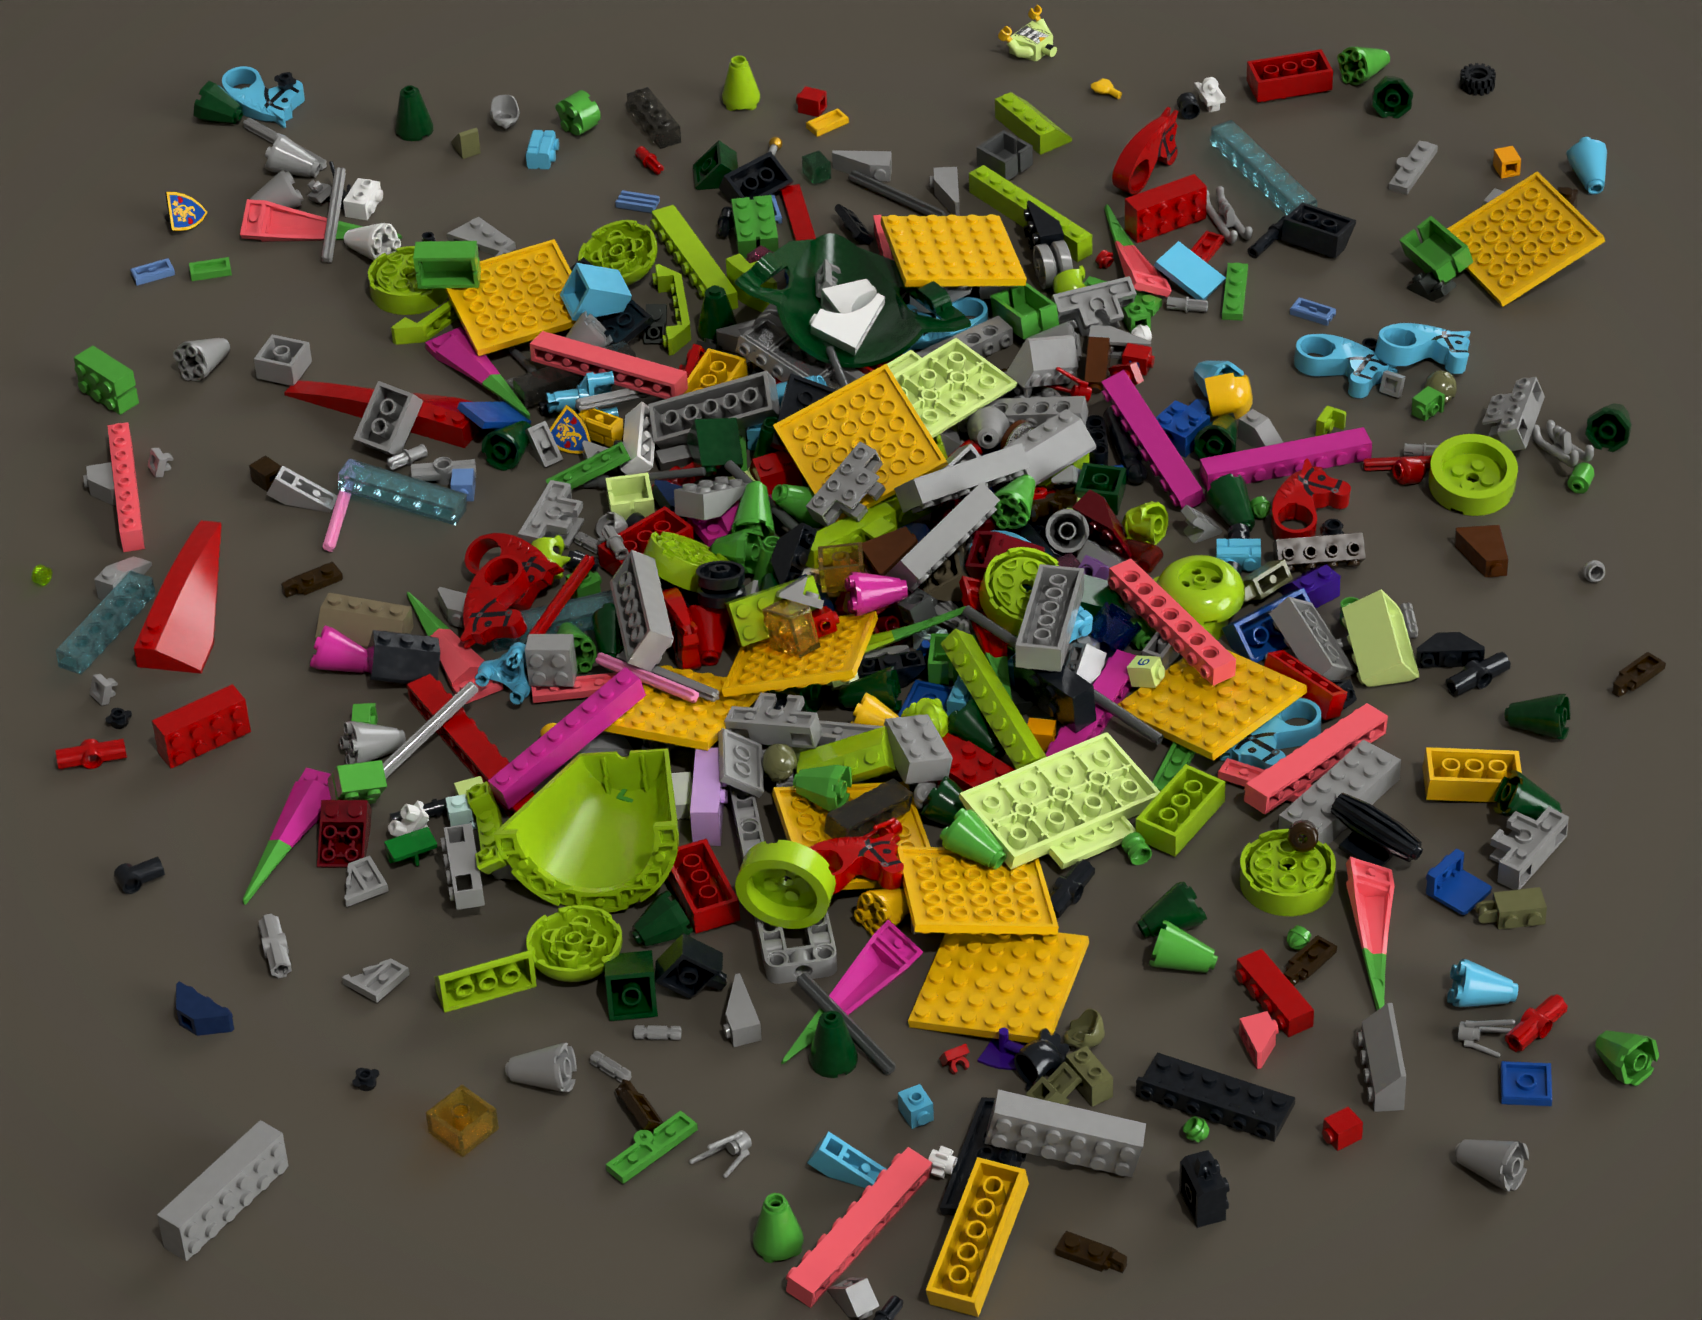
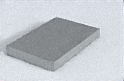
[718,728,764,798]

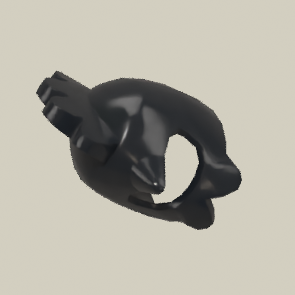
[1014,1028,1070,1091]

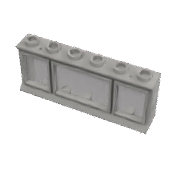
[735,312,865,390]

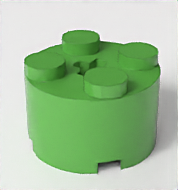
[555,90,601,136]

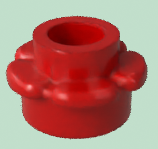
[1095,250,1114,269]

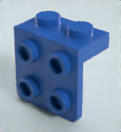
[1426,848,1492,915]

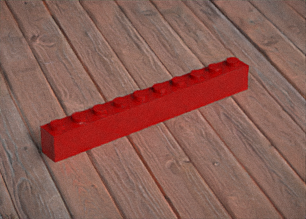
[407,674,535,818]

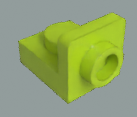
[1315,405,1346,436]

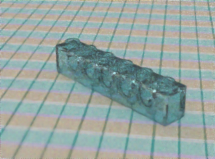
[56,571,156,674]

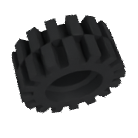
[1460,63,1496,96]

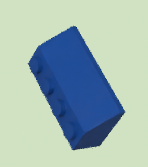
[1222,588,1311,663]

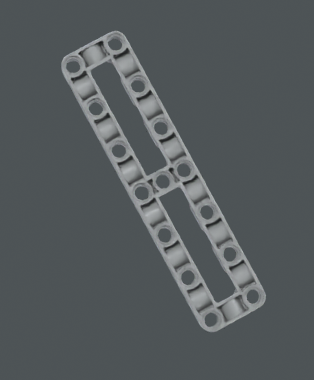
[727,749,837,984]

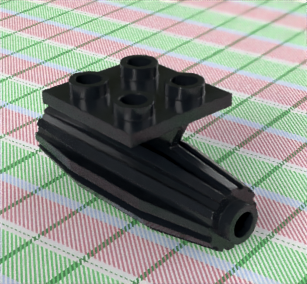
[1330,793,1423,867]

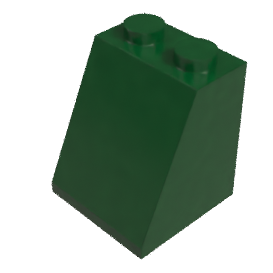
[687,418,743,477]
[1080,574,1127,630]
[604,950,658,1021]

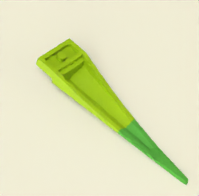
[864,606,966,654]

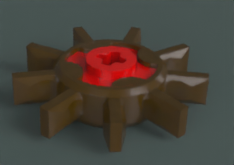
[1030,482,1078,522]

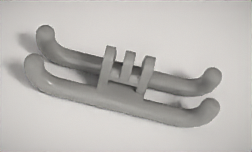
[1206,186,1253,244]
[1532,420,1594,467]

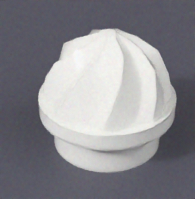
[1131,324,1152,341]

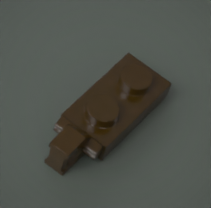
[281,561,343,598]
[1612,652,1666,697]
[1284,935,1337,986]
[615,1079,663,1132]
[1055,1231,1127,1273]

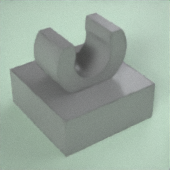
[307,180,332,204]
[1379,370,1406,398]
[147,448,174,477]
[90,674,118,705]

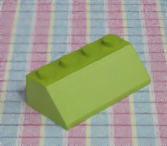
[995,92,1072,155]
[796,726,896,784]
[434,950,537,1013]

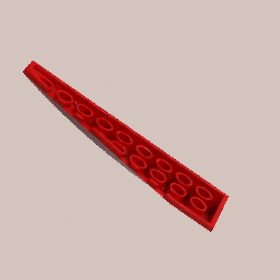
[284,380,482,448]
[134,520,222,674]

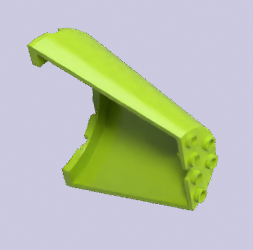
[493,748,679,913]

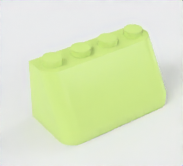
[1342,589,1419,687]

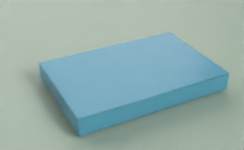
[1154,241,1226,300]

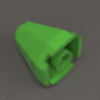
[710,529,764,575]
[793,765,852,813]
[1595,1030,1659,1086]

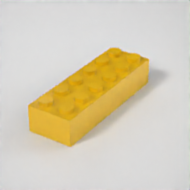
[926,1157,1029,1317]

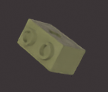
[1065,1046,1113,1107]

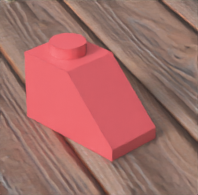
[1239,1011,1279,1069]

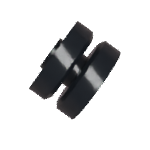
[696,561,746,609]

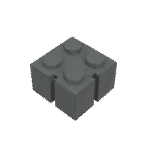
[976,130,1033,180]

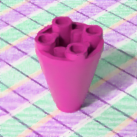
[845,572,908,616]
[310,625,370,673]

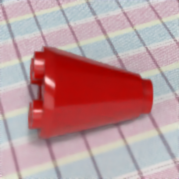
[688,605,730,666]

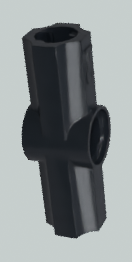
[1445,652,1511,697]
[1050,859,1095,918]

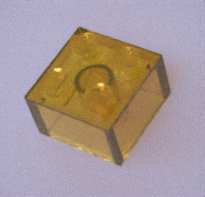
[818,542,865,593]
[762,599,821,658]
[426,1085,499,1157]

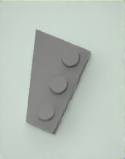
[447,217,516,256]

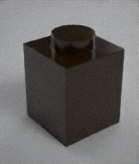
[249,455,282,492]

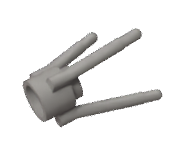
[1458,1019,1515,1058]
[689,1130,752,1178]

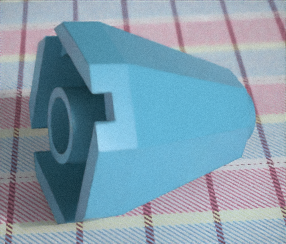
[1194,361,1244,398]

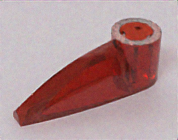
[1111,539,1164,573]

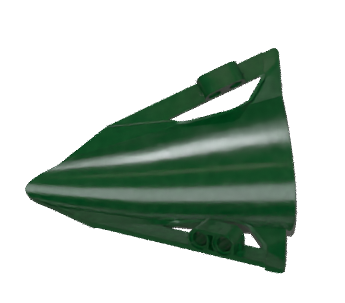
[735,233,971,368]

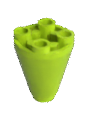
[722,56,761,111]

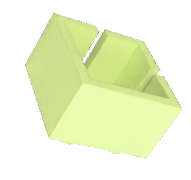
[606,472,655,520]

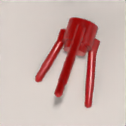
[1045,367,1092,403]
[861,817,903,844]

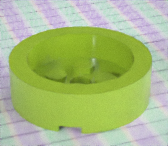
[368,246,448,315]
[1428,434,1518,516]
[643,531,729,593]
[979,547,1059,636]
[1240,829,1336,916]
[735,840,836,929]

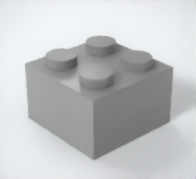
[254,334,312,386]
[525,634,578,687]

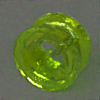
[31,564,53,586]

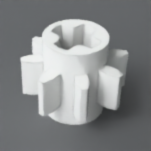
[928,1146,958,1179]

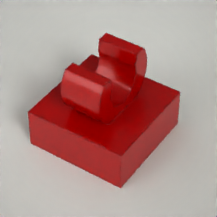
[939,1044,970,1075]

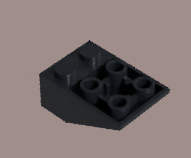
[1024,200,1064,250]

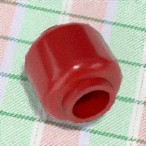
[1392,456,1426,485]

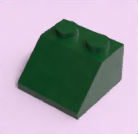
[693,140,738,190]

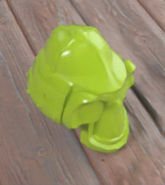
[1121,501,1168,549]
[901,698,949,738]

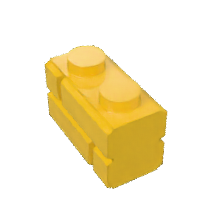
[579,408,624,447]

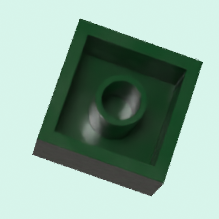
[1075,463,1126,515]

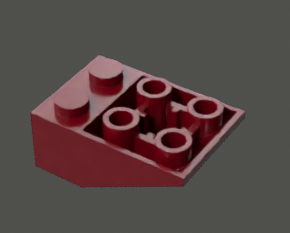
[1072,490,1132,557]
[965,530,1045,585]
[317,800,372,868]

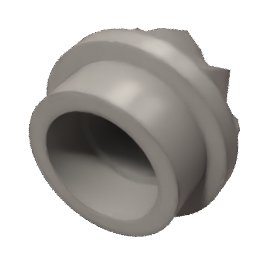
[1583,560,1605,582]

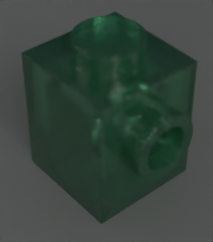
[802,151,831,184]

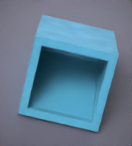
[560,263,632,321]

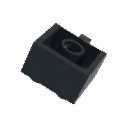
[655,934,727,999]
[1179,1150,1230,1228]

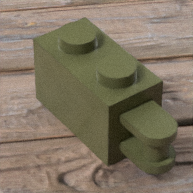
[1242,559,1293,602]
[1475,887,1547,930]

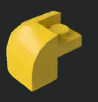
[1204,373,1253,420]

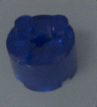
[1091,602,1141,652]

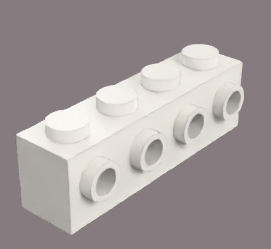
[620,402,655,475]

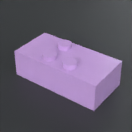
[690,748,729,846]

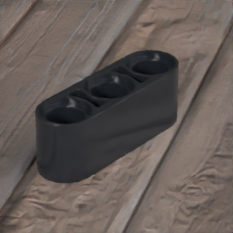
[1086,415,1108,466]

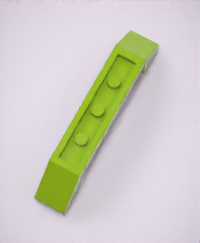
[652,264,691,355]
[391,300,459,345]
[466,781,509,874]

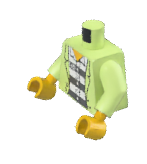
[998,5,1057,61]

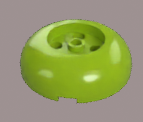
[578,220,658,286]
[1157,555,1245,625]
[526,905,623,982]

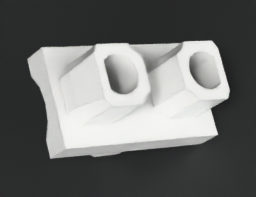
[1194,77,1226,112]
[388,800,429,837]

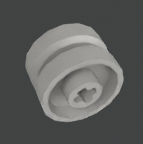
[1033,240,1073,290]

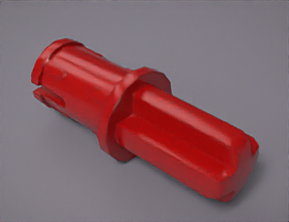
[635,146,664,174]

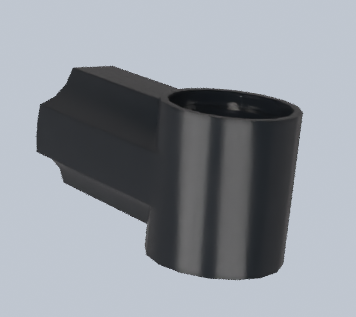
[114,856,165,894]

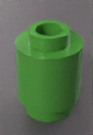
[1568,462,1595,493]
[1125,618,1155,650]

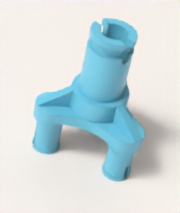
[546,371,619,417]
[475,642,532,705]

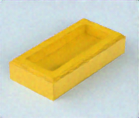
[806,108,849,137]

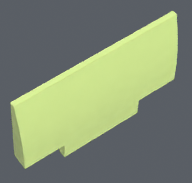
[887,338,1017,438]
[959,732,1160,869]

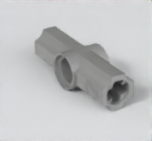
[411,457,477,485]
[259,914,292,978]

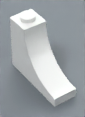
[821,279,877,313]
[809,293,885,356]

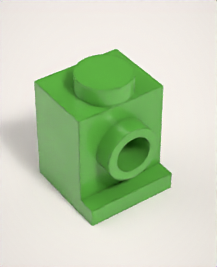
[1123,303,1151,334]
[1411,386,1445,421]
[565,571,602,604]
[351,703,378,725]

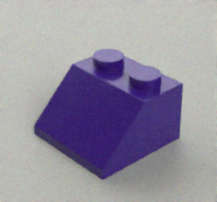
[1277,565,1341,608]

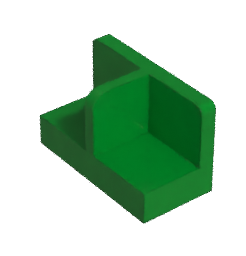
[384,827,438,867]

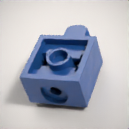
[1156,399,1210,458]

